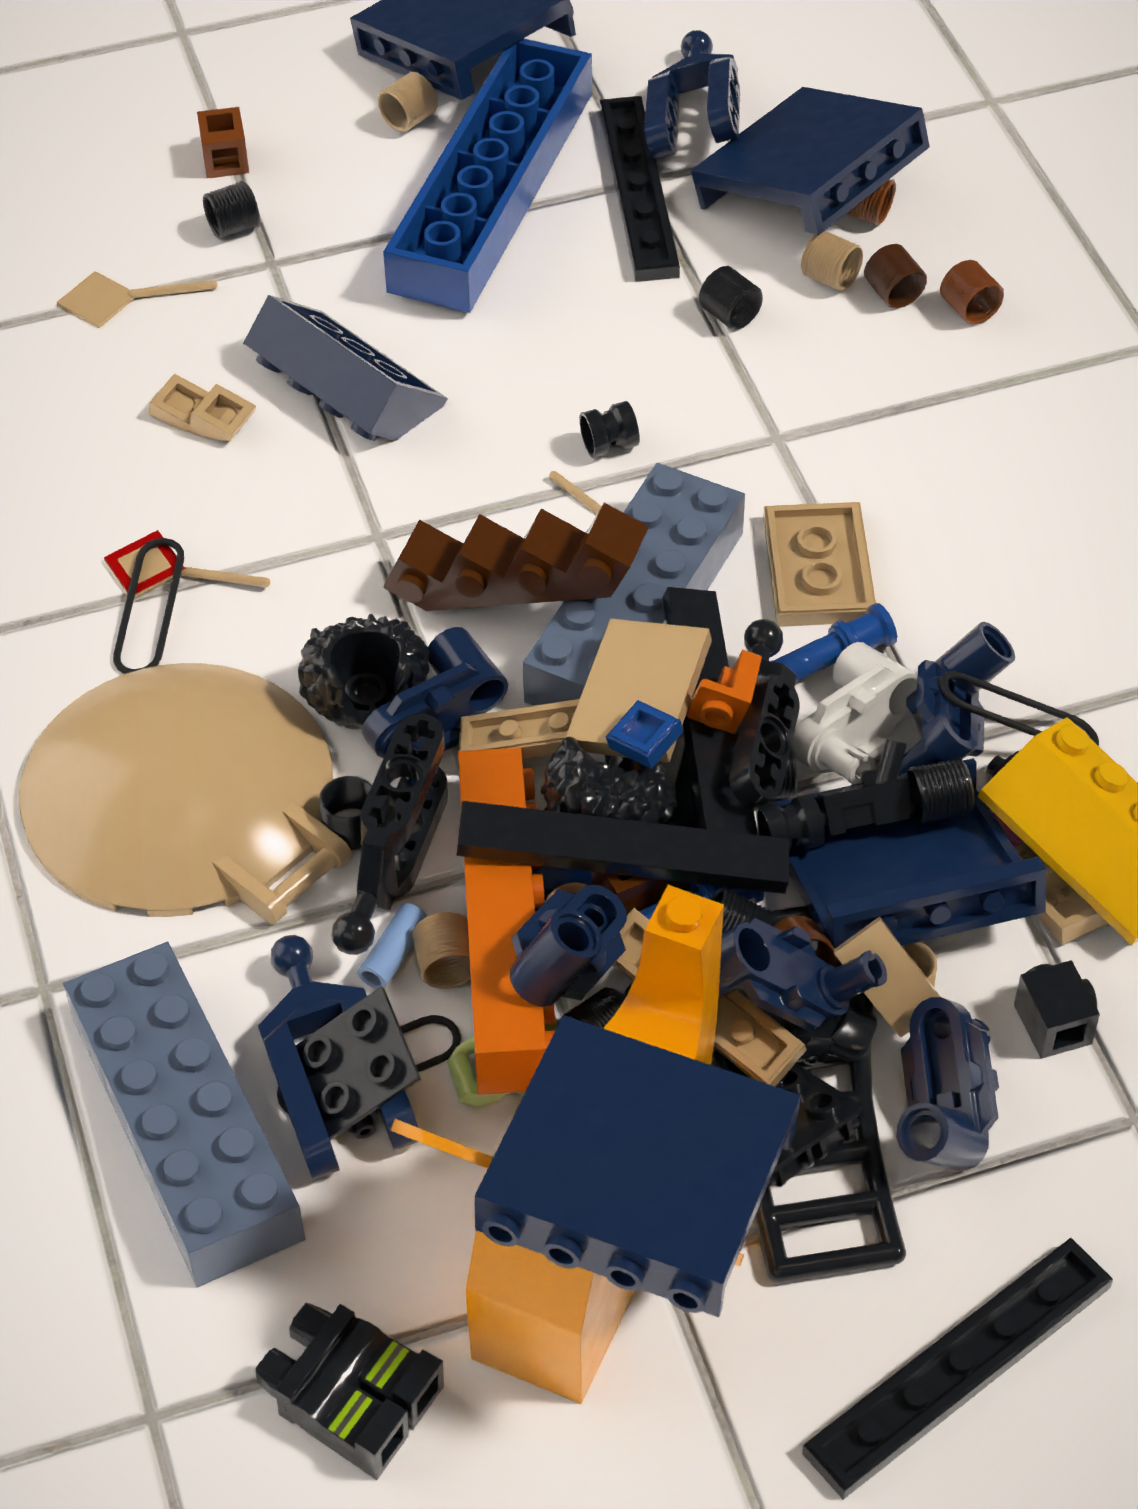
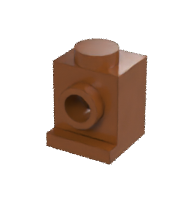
[197,106,249,178]

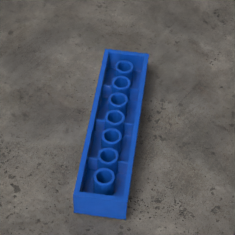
[383,39,592,313]

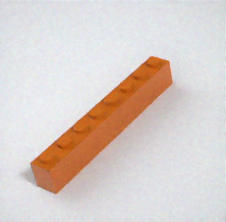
[458,747,555,1095]

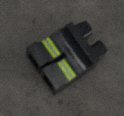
[255,1302,444,1480]

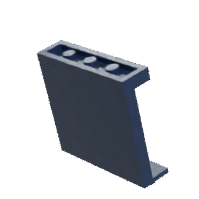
[350,0,576,100]
[691,86,930,235]
[773,758,1047,961]
[474,1015,801,1318]

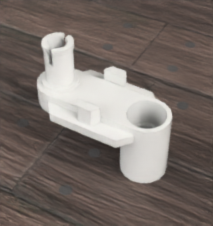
[792,642,918,785]

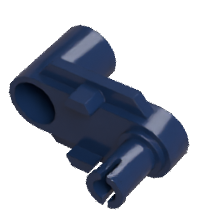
[898,621,1016,775]
[362,627,509,785]
[510,885,627,1007]
[718,918,887,1031]
[896,997,999,1170]

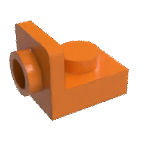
[686,649,762,734]

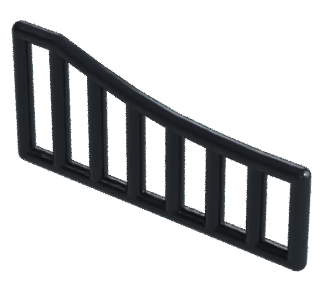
[713,906,906,1283]

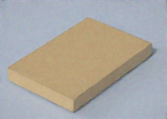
[763,502,876,627]
[565,618,712,762]

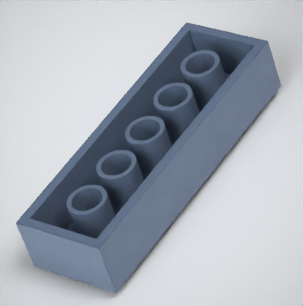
[523,462,745,706]
[63,941,306,1288]

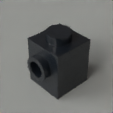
[1014,960,1100,1059]

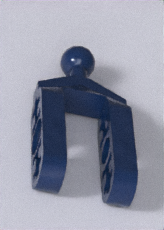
[644,30,741,160]
[258,934,419,1180]

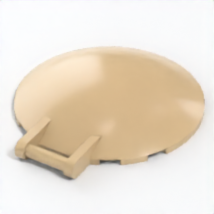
[19,663,353,924]

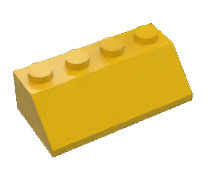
[977,717,1138,946]

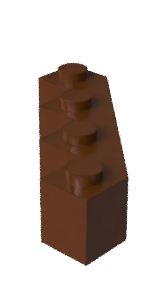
[383,502,649,611]

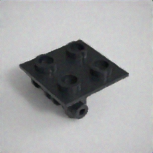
[295,986,421,1141]
[767,1063,865,1188]

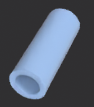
[357,903,427,989]

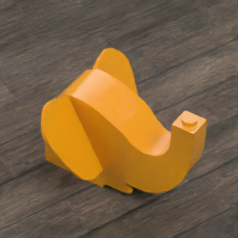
[390,885,744,1404]

